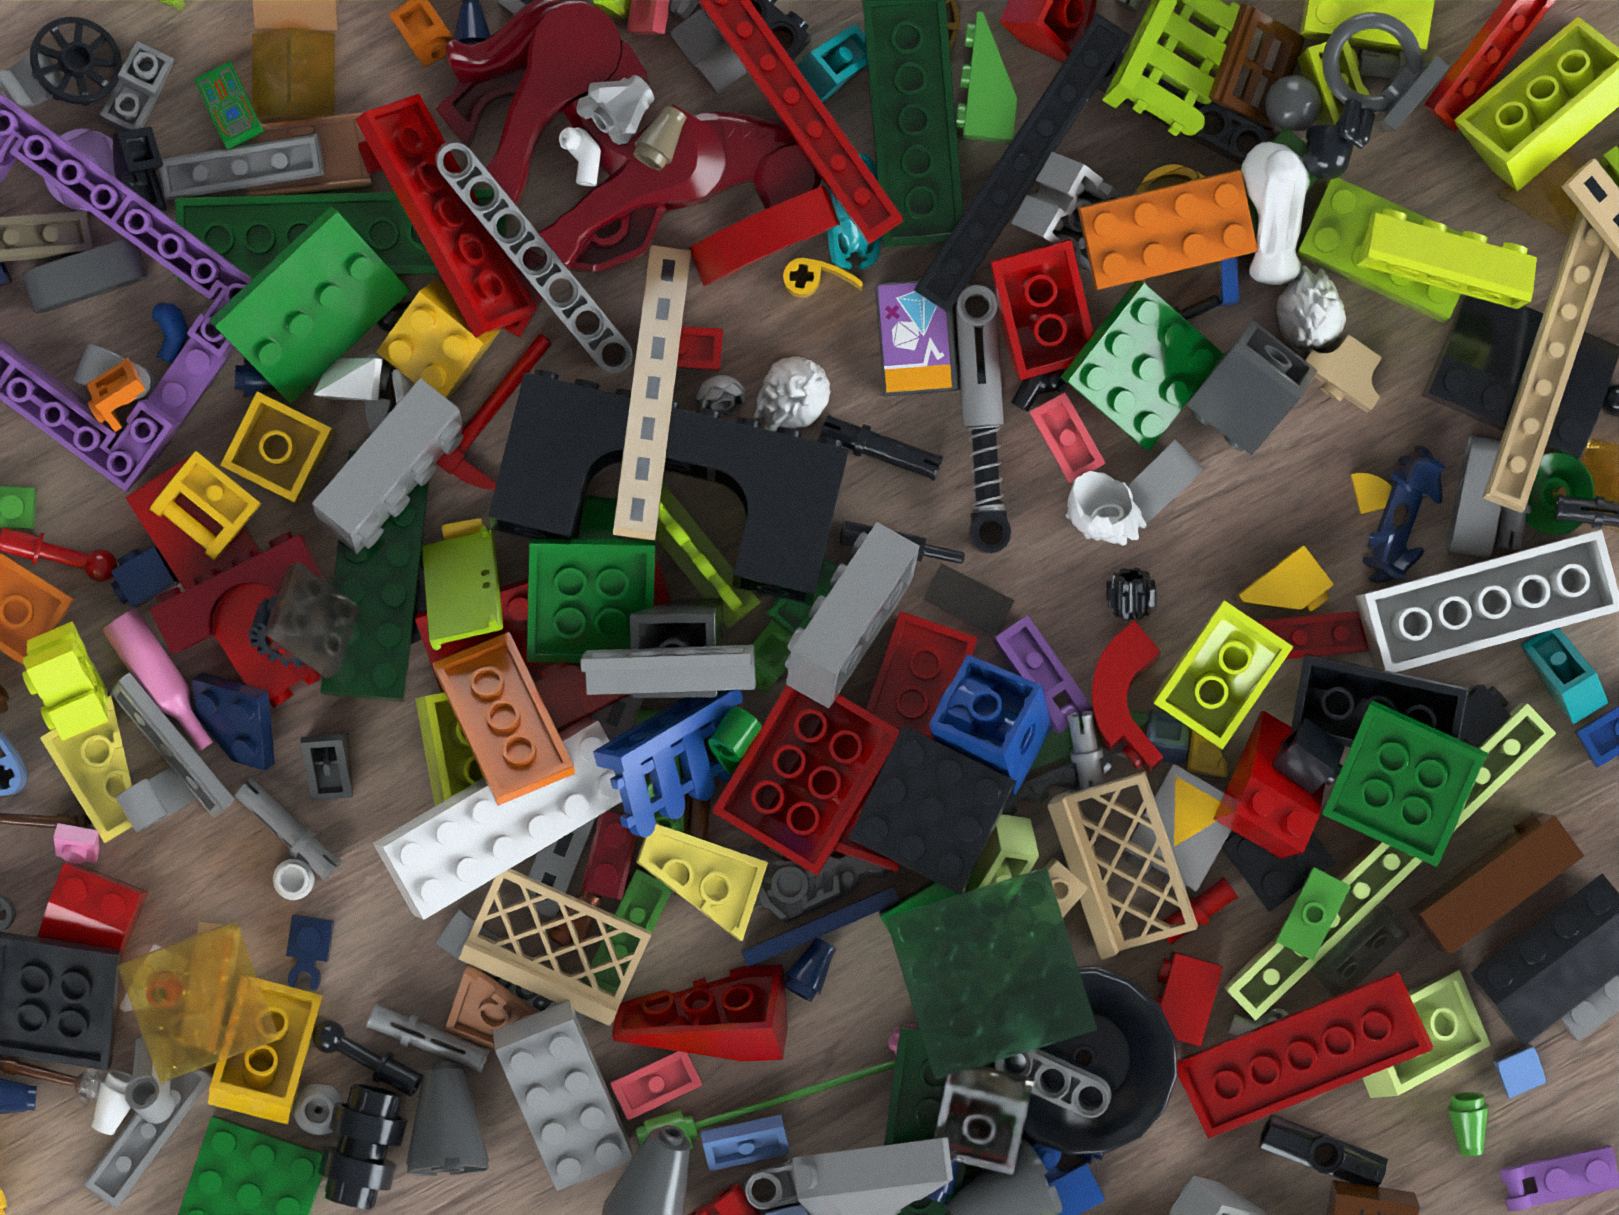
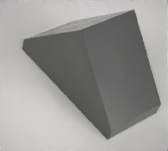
[300,733,353,800]

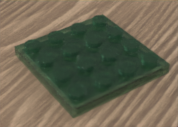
[885,867,1097,1080]

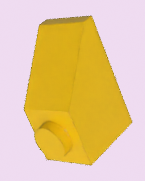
[1234,545,1334,612]

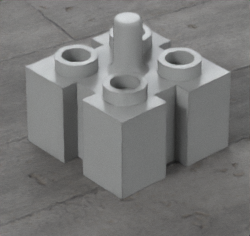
[1011,152,1125,272]

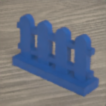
[593,690,743,837]

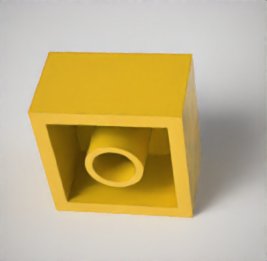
[376,278,501,398]
[220,391,336,504]

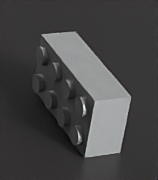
[312,378,464,554]
[784,522,920,709]
[492,1000,634,1191]

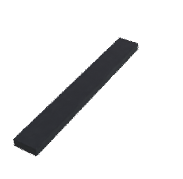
[914,13,1131,313]

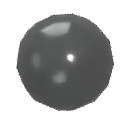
[1265,75,1322,131]

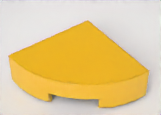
[1350,473,1401,515]
[1185,731,1228,778]

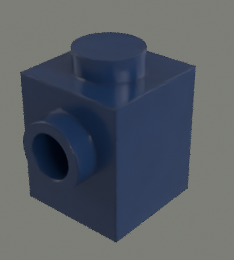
[111,546,180,608]

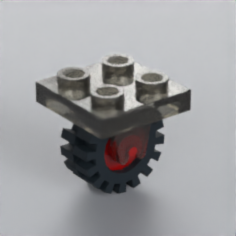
[248,562,360,679]

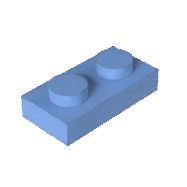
[701,1115,790,1171]

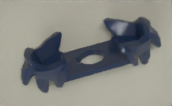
[1362,445,1445,583]

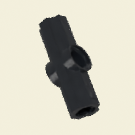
[1259,1114,1388,1187]

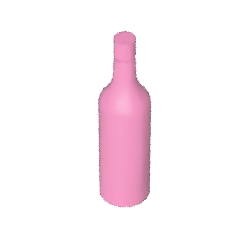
[102,608,213,752]

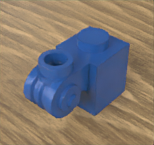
[1030,1141,1106,1215]

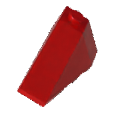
[999,0,1097,63]
[612,964,788,1062]

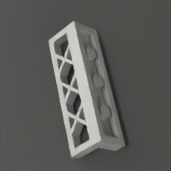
[581,645,756,695]

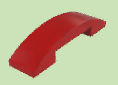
[689,186,840,286]

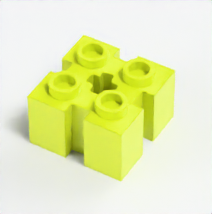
[22,621,108,741]

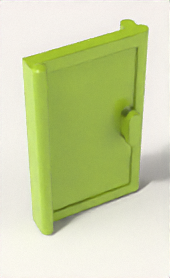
[422,526,503,650]

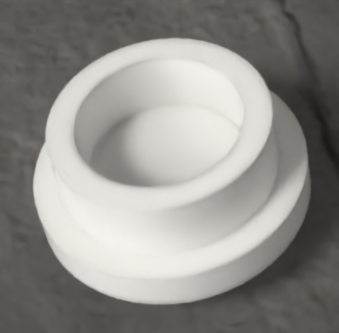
[273,859,315,900]

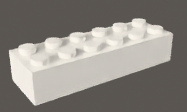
[1355,530,1619,673]
[373,718,622,920]

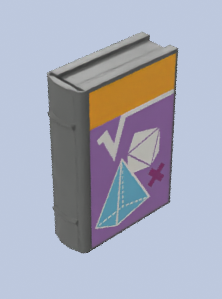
[875,281,960,397]

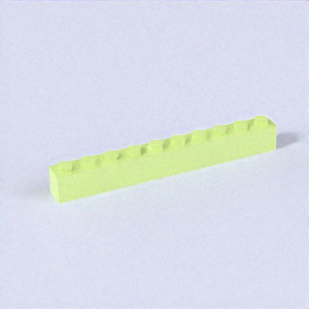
[1223,703,1556,1020]

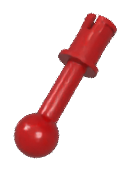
[0,527,117,582]

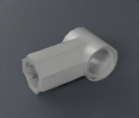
[125,1034,175,1124]

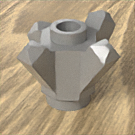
[576,75,654,145]

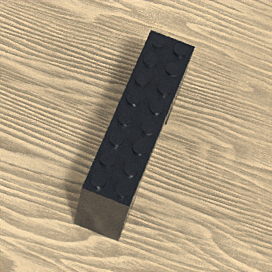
[488,369,849,606]

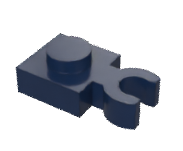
[286,915,334,990]

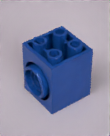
[929,654,1053,796]

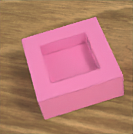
[53,823,100,864]

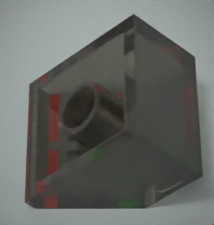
[934,1059,1035,1175]

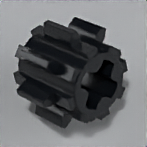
[1107,568,1156,621]

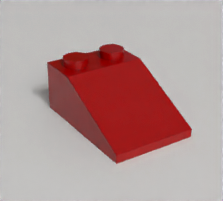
[990,239,1094,380]
[1213,711,1325,859]
[37,862,148,961]

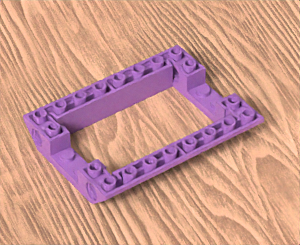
[0,94,252,492]

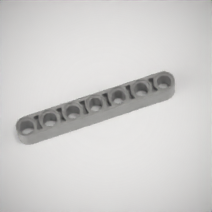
[435,141,632,374]

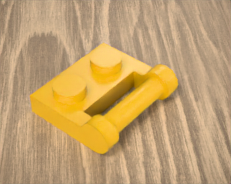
[150,451,262,562]

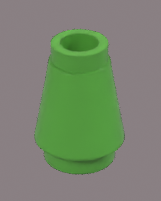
[1447,1092,1489,1156]

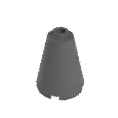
[406,1061,489,1176]
[602,1125,690,1215]
[944,1140,1062,1215]

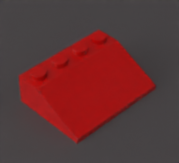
[711,685,900,876]

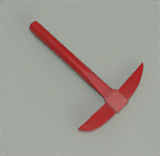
[436,334,552,491]

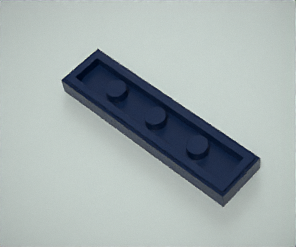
[742,885,899,966]

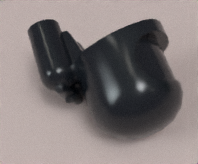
[1303,100,1375,180]

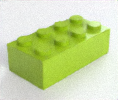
[1296,178,1462,323]

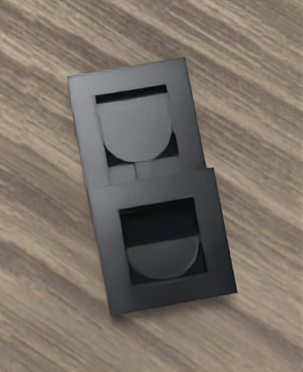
[113,127,167,212]

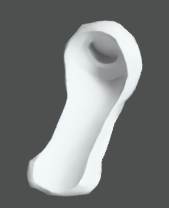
[1241,142,1310,285]

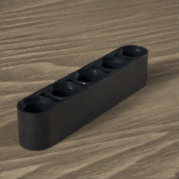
[1097,52,1267,165]

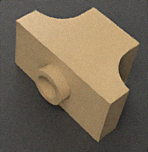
[1304,334,1382,413]

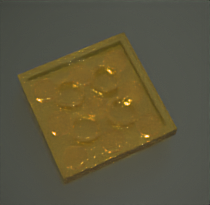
[117,921,279,1083]

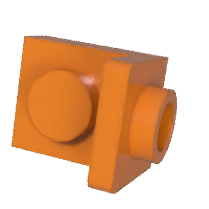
[389,0,454,67]
[86,358,145,432]

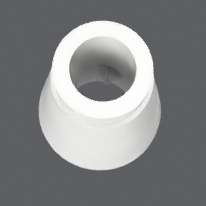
[91,1070,133,1135]

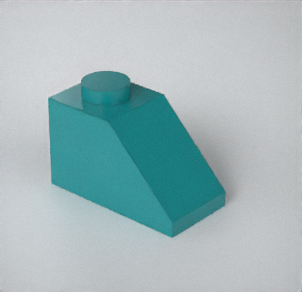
[797,24,867,103]
[1521,628,1609,724]

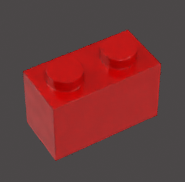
[1152,951,1223,1047]

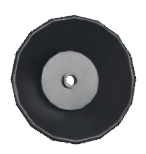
[988,966,1178,1155]

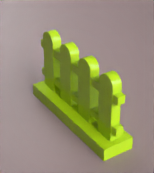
[1102,0,1240,136]
[655,481,761,629]

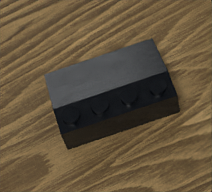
[1421,295,1619,459]

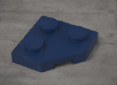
[192,673,275,771]

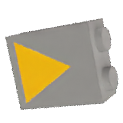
[1124,763,1231,891]

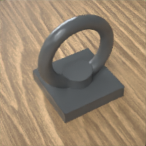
[1322,12,1450,133]

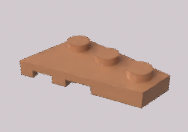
[444,964,539,1050]

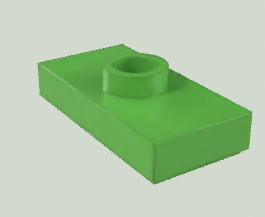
[1275,867,1351,960]

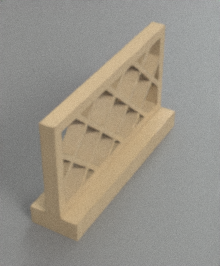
[1047,771,1198,959]
[459,869,652,1026]

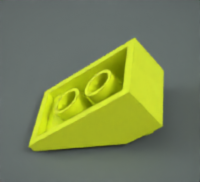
[1153,600,1293,750]

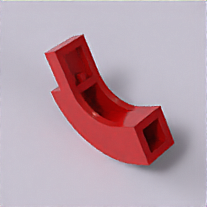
[1090,621,1163,774]

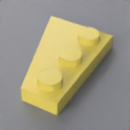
[40,695,133,844]
[636,824,768,941]

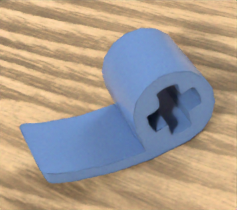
[0,730,28,796]

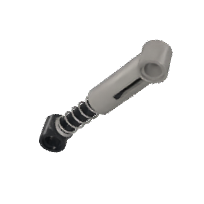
[955,285,1012,554]

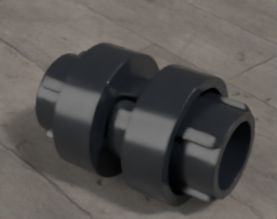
[318,1083,408,1209]

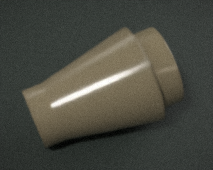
[633,105,687,171]

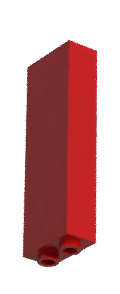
[125,455,325,708]

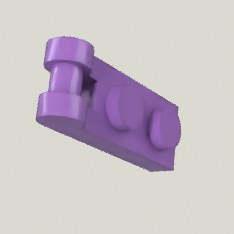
[992,615,1092,734]
[1499,1145,1619,1211]

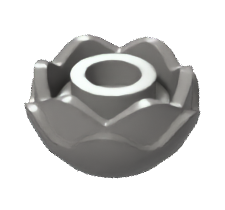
[696,375,746,415]
[293,1083,343,1135]

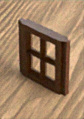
[1208,3,1305,131]

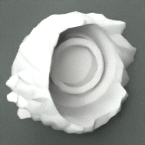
[1276,265,1346,353]
[754,356,831,431]
[1065,471,1147,546]

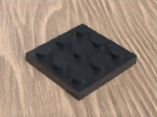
[849,725,1017,894]
[0,931,121,1070]

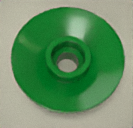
[1525,453,1595,535]

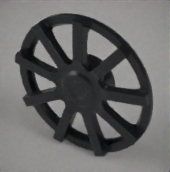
[30,17,122,106]

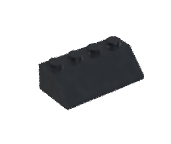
[1291,653,1469,748]
[1470,873,1619,1047]

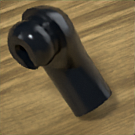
[1011,369,1068,412]

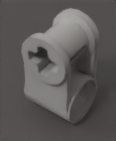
[73,343,157,404]
[744,1154,816,1209]

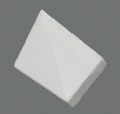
[314,358,382,401]

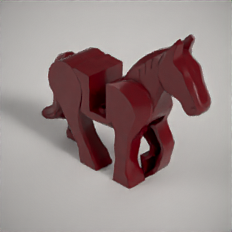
[436,0,822,274]

